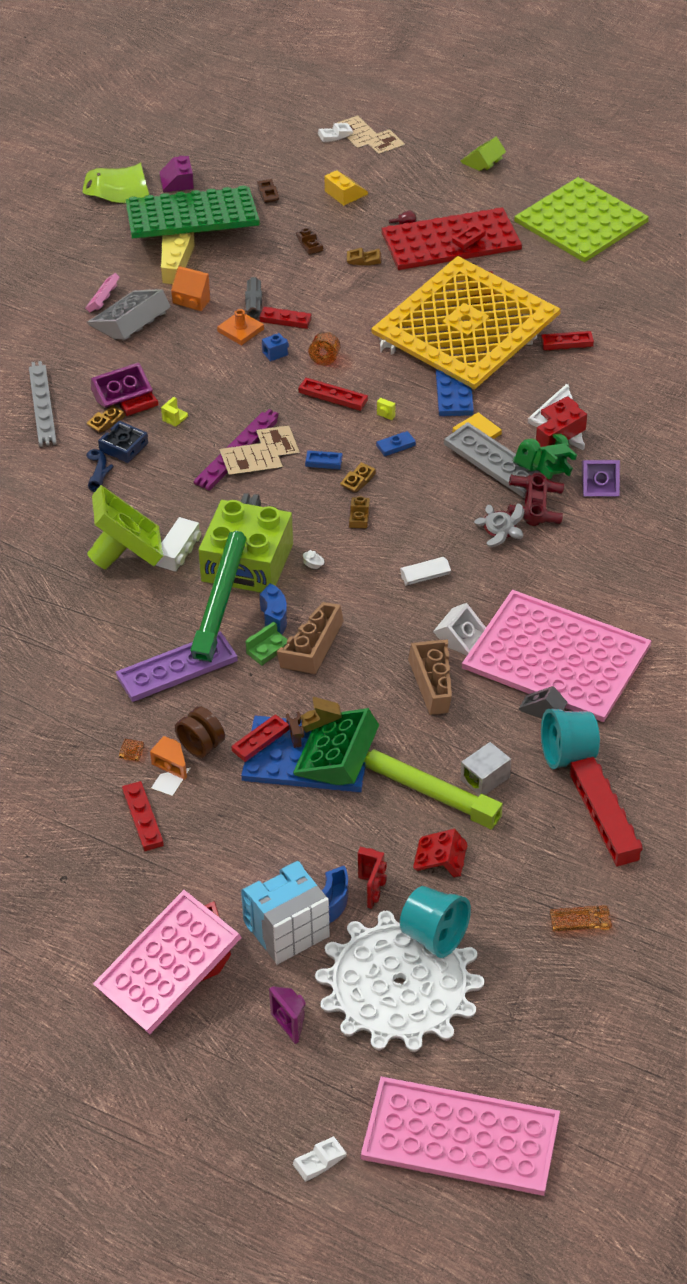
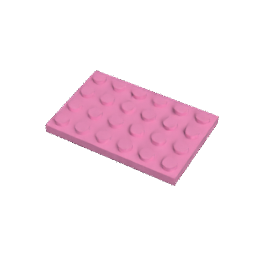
[93,890,242,1034]

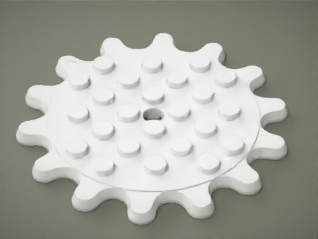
[315,911,484,1052]

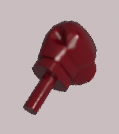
[389,210,417,224]

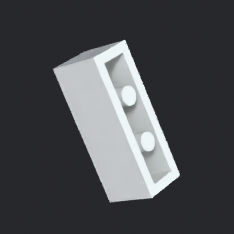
[156,517,201,571]

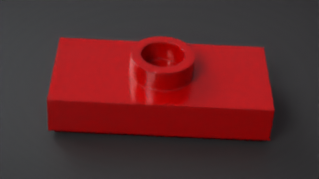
[120,392,158,416]
[541,396,579,420]

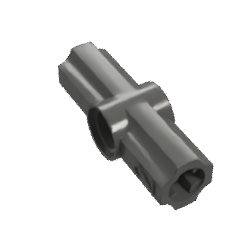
[245,277,262,319]

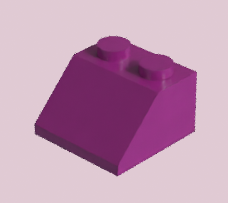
[159,156,194,192]

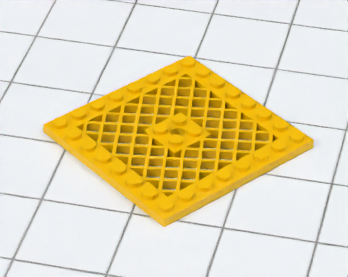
[371,256,561,390]

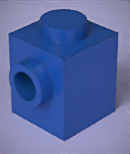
[262,333,289,362]

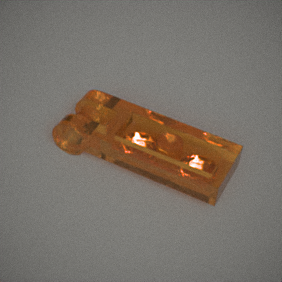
[549,905,612,932]

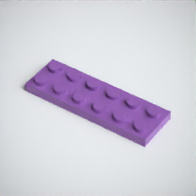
[116,631,238,702]

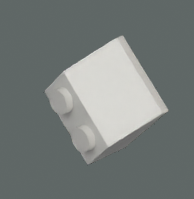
[433,603,486,656]

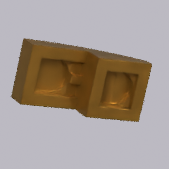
[347,248,381,265]

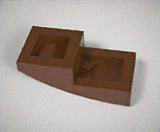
[257,179,279,202]

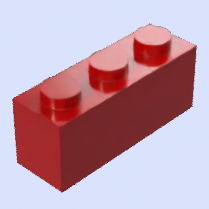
[536,405,587,447]

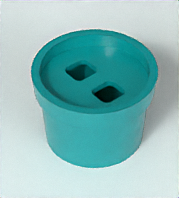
[541,709,600,769]
[400,886,471,958]

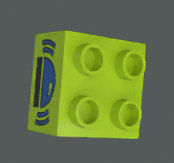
[198,500,293,593]

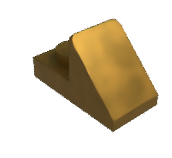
[301,697,342,733]

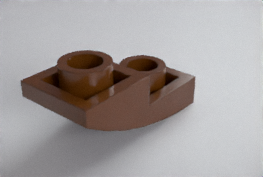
[296,228,324,255]

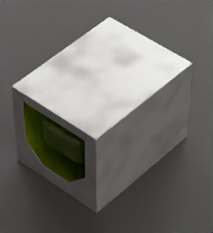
[461,742,511,795]

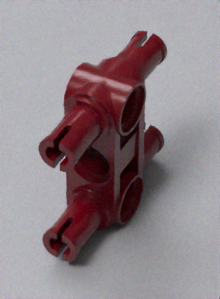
[507,473,564,526]

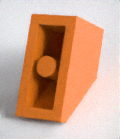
[150,736,187,780]

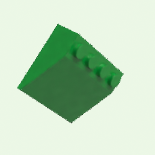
[293,708,379,785]

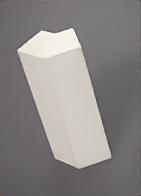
[400,557,451,586]

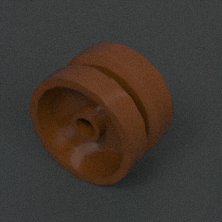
[175,706,225,758]

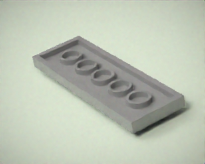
[444,422,542,498]

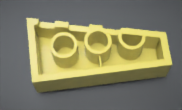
[161,232,195,284]

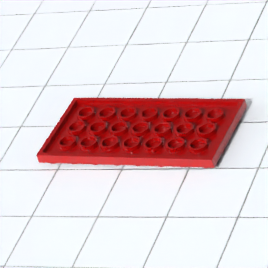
[381,207,522,270]

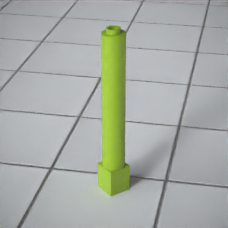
[364,749,503,830]

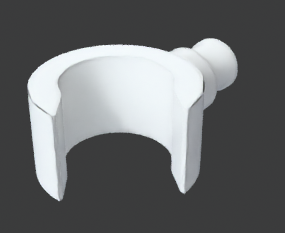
[379,338,395,355]

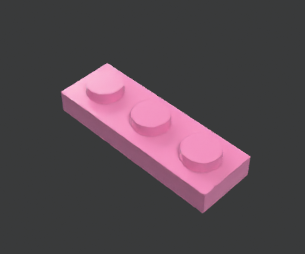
[85,273,120,313]

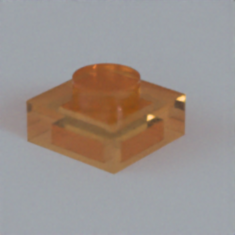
[119,738,144,762]

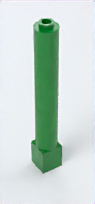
[190,531,247,662]

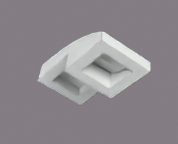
[318,123,353,142]
[293,1137,347,1182]

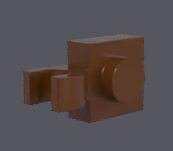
[286,712,304,748]

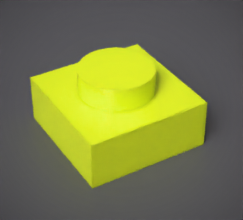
[377,398,395,420]

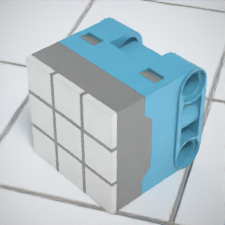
[241,861,330,965]

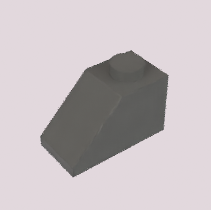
[519,686,568,719]

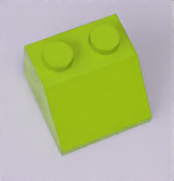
[461,136,506,171]

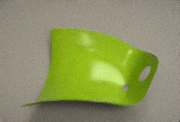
[83,162,149,203]

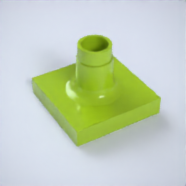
[87,485,163,569]

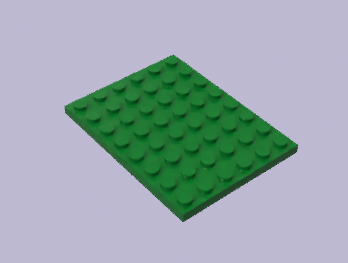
[125,186,260,239]

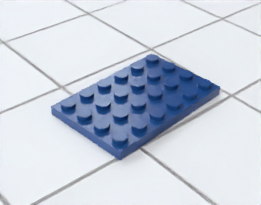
[241,716,369,793]

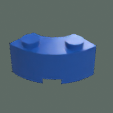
[259,583,287,635]
[322,866,349,924]

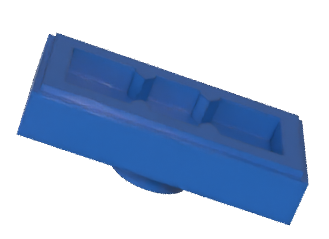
[376,431,416,457]
[305,450,343,469]

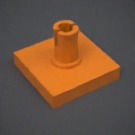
[217,309,264,345]

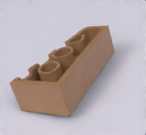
[277,602,344,674]
[408,639,452,715]

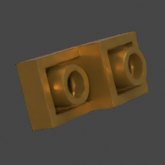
[87,405,125,433]
[340,462,376,492]
[349,496,370,528]

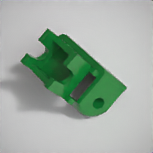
[513,434,577,480]

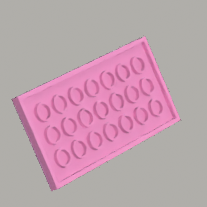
[361,1077,560,1196]

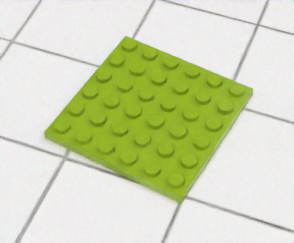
[514,177,649,263]

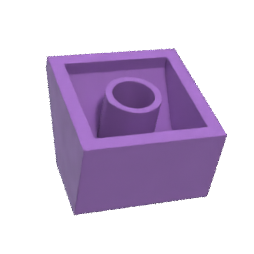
[582,460,620,496]

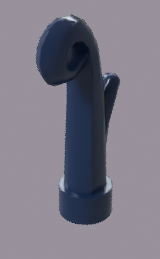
[86,449,114,492]

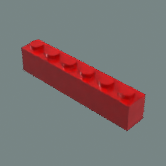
[570,756,643,867]

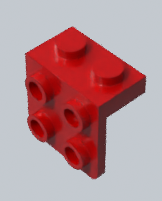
[413,829,468,878]
[357,847,387,909]

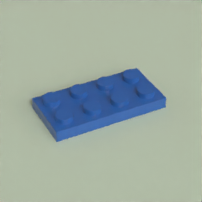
[435,369,474,416]

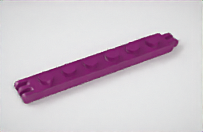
[194,409,279,491]

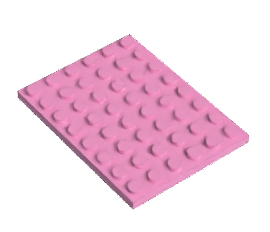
[462,590,651,722]

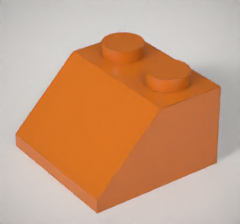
[171,266,210,311]

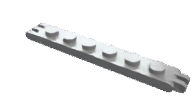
[29,361,57,447]

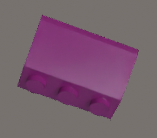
[91,362,153,408]

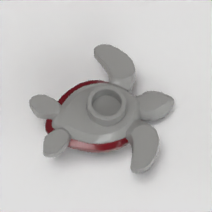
[474,504,524,547]

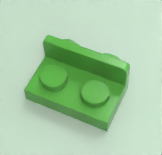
[246,622,288,666]

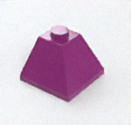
[269,987,306,1044]

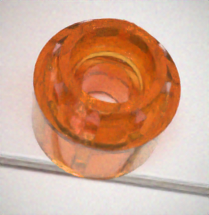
[308,332,341,366]

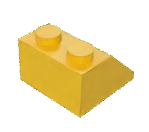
[324,170,368,206]

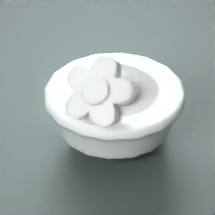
[303,550,324,569]

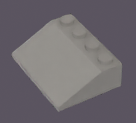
[87,289,171,340]

